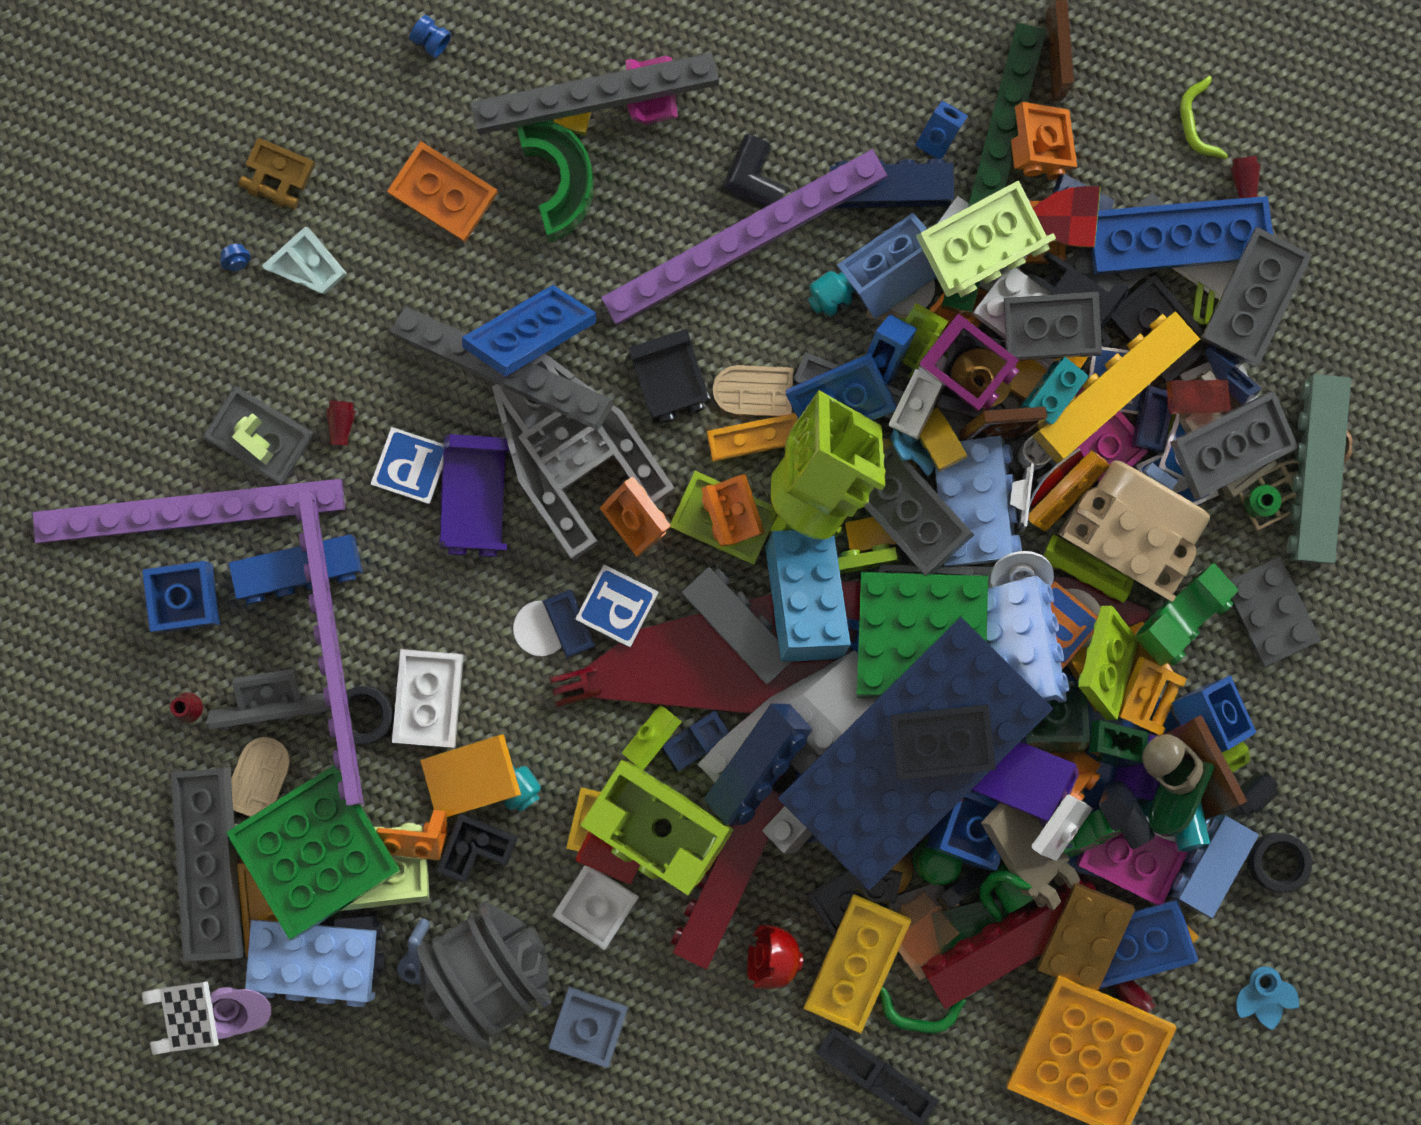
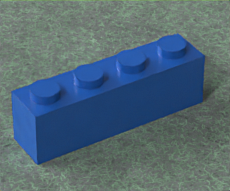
[229,534,363,605]

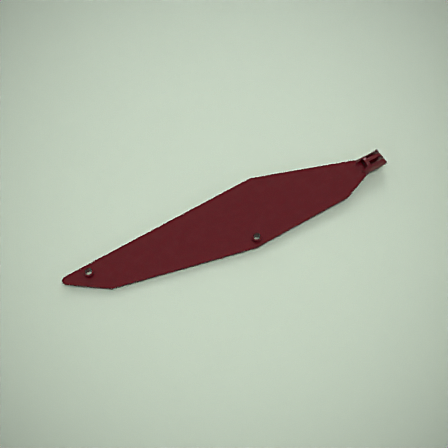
[549,577,1149,713]

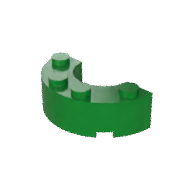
[516,120,594,243]
[1134,562,1239,667]

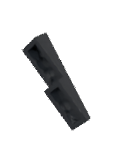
[816,1027,941,1125]

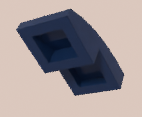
[1205,345,1262,405]
[661,711,729,773]

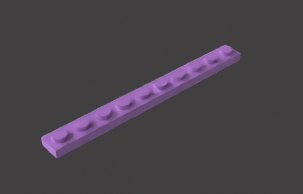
[601,149,888,326]
[33,479,345,544]
[294,491,364,806]

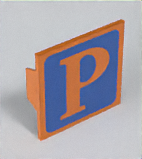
[1050,581,1098,669]

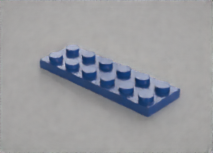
[1090,196,1273,275]

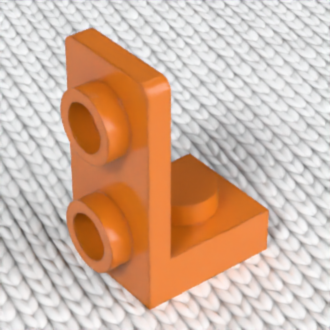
[376,810,448,860]

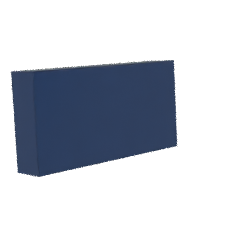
[1131,386,1173,454]
[542,589,595,659]

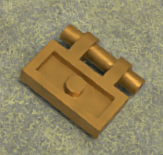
[238,138,315,210]

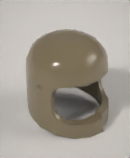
[1142,734,1203,795]

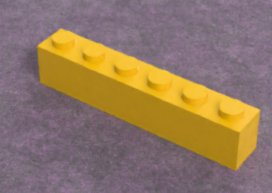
[1032,311,1200,464]

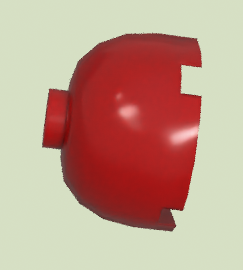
[747,925,803,989]

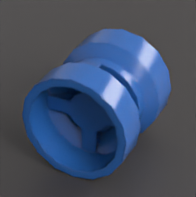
[409,15,452,58]

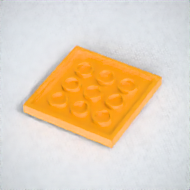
[1007,975,1177,1125]

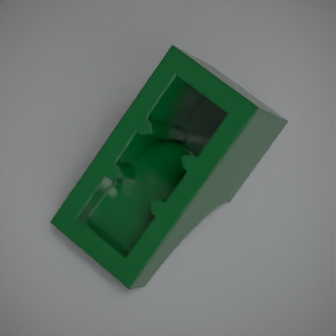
[1089,720,1148,768]

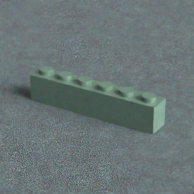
[1287,374,1351,565]

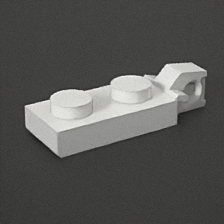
[888,356,948,440]

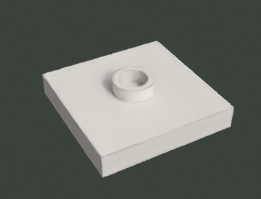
[1032,794,1093,861]
[552,866,639,950]

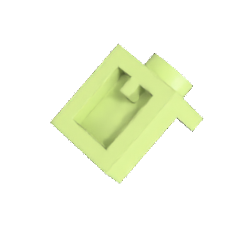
[232,413,274,465]

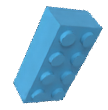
[765,530,851,662]

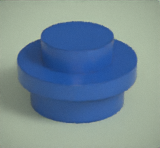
[220,244,251,271]

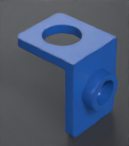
[916,101,968,159]

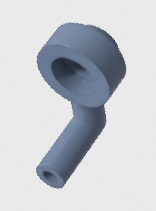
[397,919,430,984]

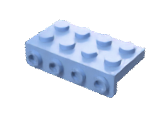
[935,435,1022,568]
[987,575,1069,703]
[245,919,377,1007]

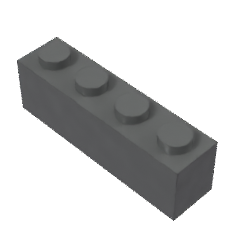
[681,567,792,685]

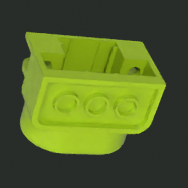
[771,390,886,540]
[580,760,734,896]

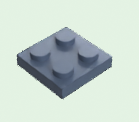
[549,986,629,1068]

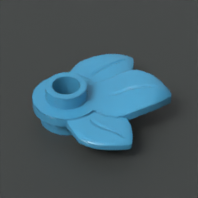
[890,429,935,476]
[1236,966,1299,1030]

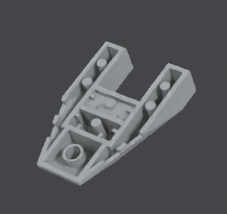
[492,353,675,561]
[698,650,878,853]

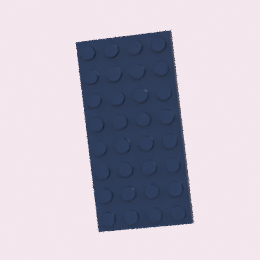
[778,616,1054,890]

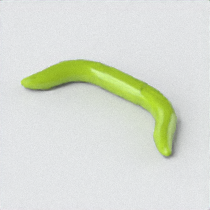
[1180,76,1228,159]

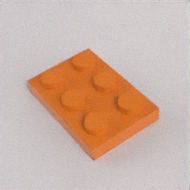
[387,141,498,243]

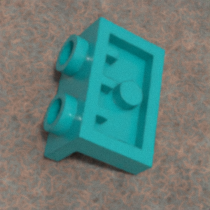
[1019,357,1088,425]

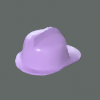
[210,987,271,1039]

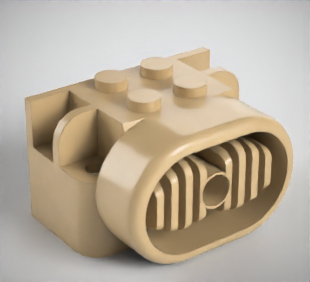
[1058,460,1210,602]

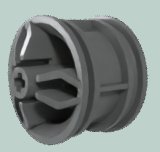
[417,901,551,1049]

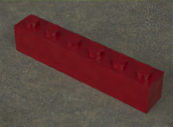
[670,790,784,970]
[920,873,1096,1009]

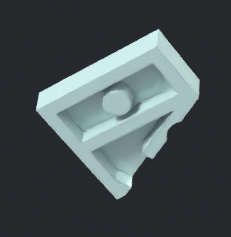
[262,227,347,294]

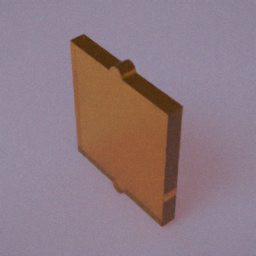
[897,891,960,966]

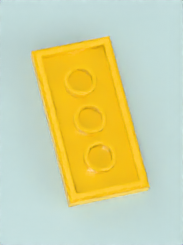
[803,894,911,1034]

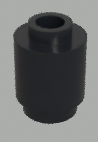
[1238,771,1279,817]

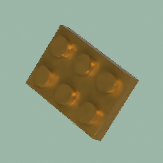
[1037,882,1135,991]

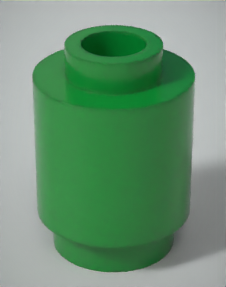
[1243,485,1282,519]

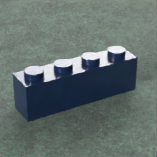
[829,159,954,209]
[704,703,813,825]

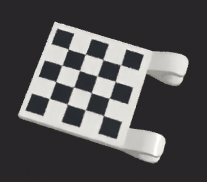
[142,981,219,1055]

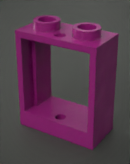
[919,313,1019,412]

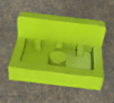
[903,303,948,378]

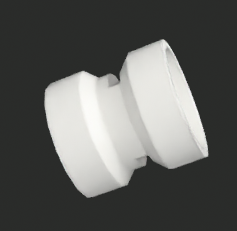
[1017,436,1051,471]

